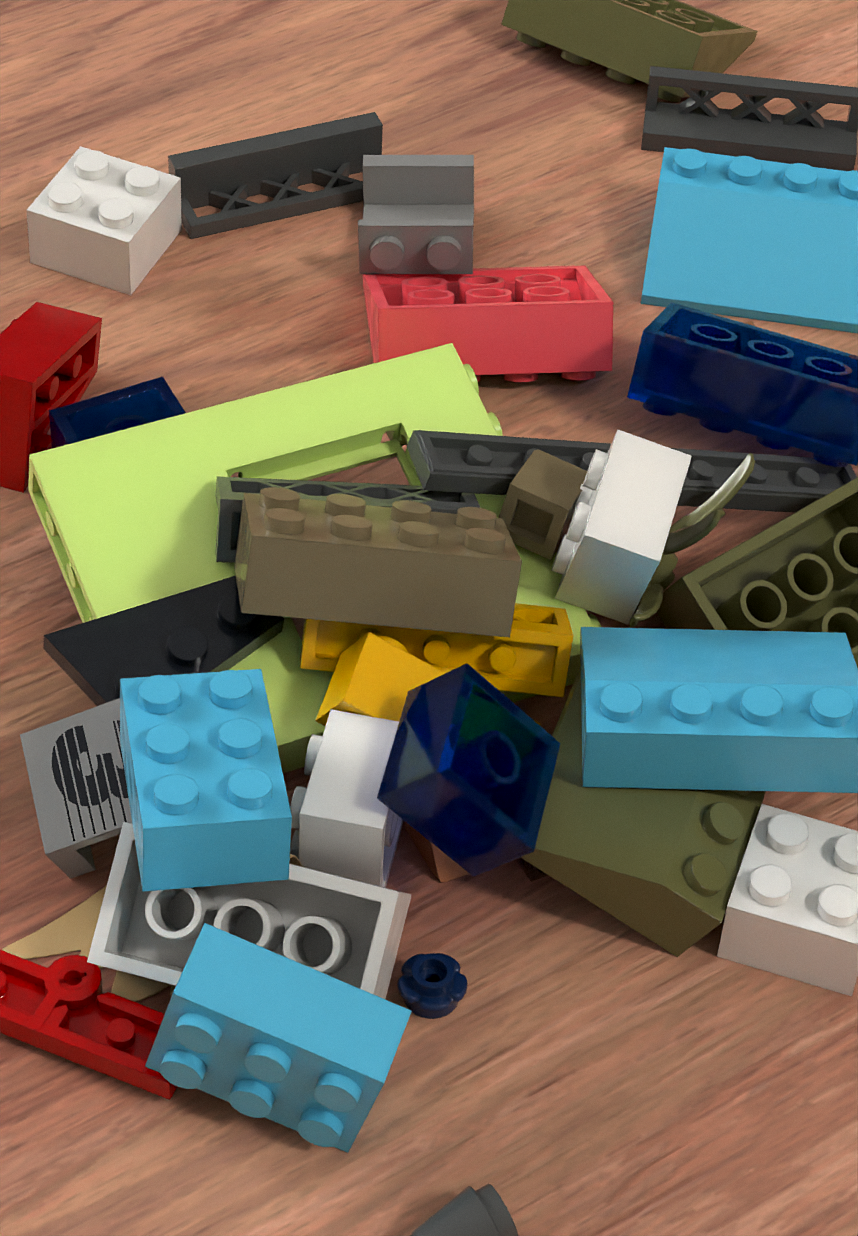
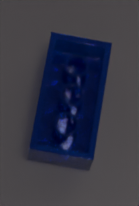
[627,302,858,467]

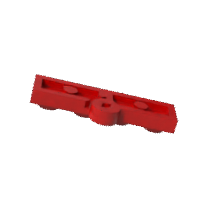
[0,950,178,1100]

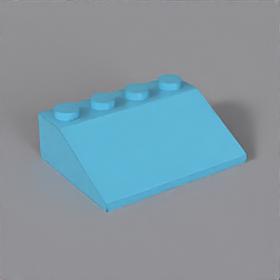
[641,147,858,333]
[580,627,858,793]

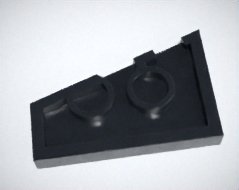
[43,576,284,706]

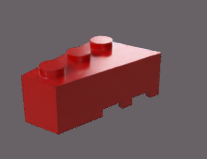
[0,302,102,493]

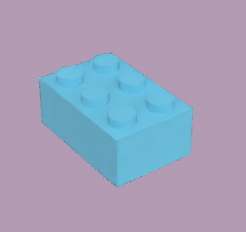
[120,669,292,892]
[145,923,412,1153]

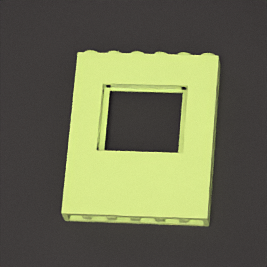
[28,343,601,773]

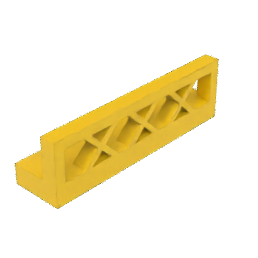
[300,603,574,697]

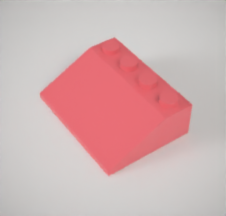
[363,265,613,382]

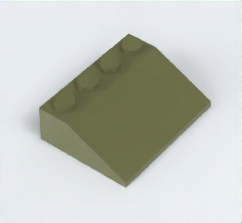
[501,0,758,103]
[657,477,858,668]
[506,666,766,957]

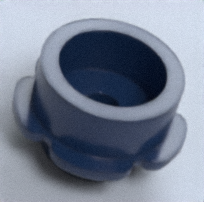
[397,953,467,1019]

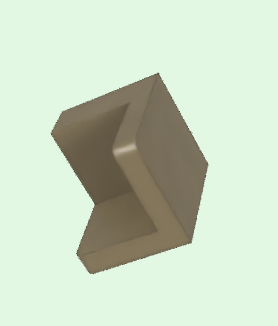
[499,450,587,560]

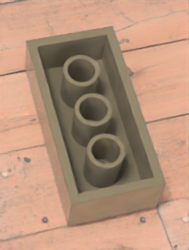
[234,487,522,638]

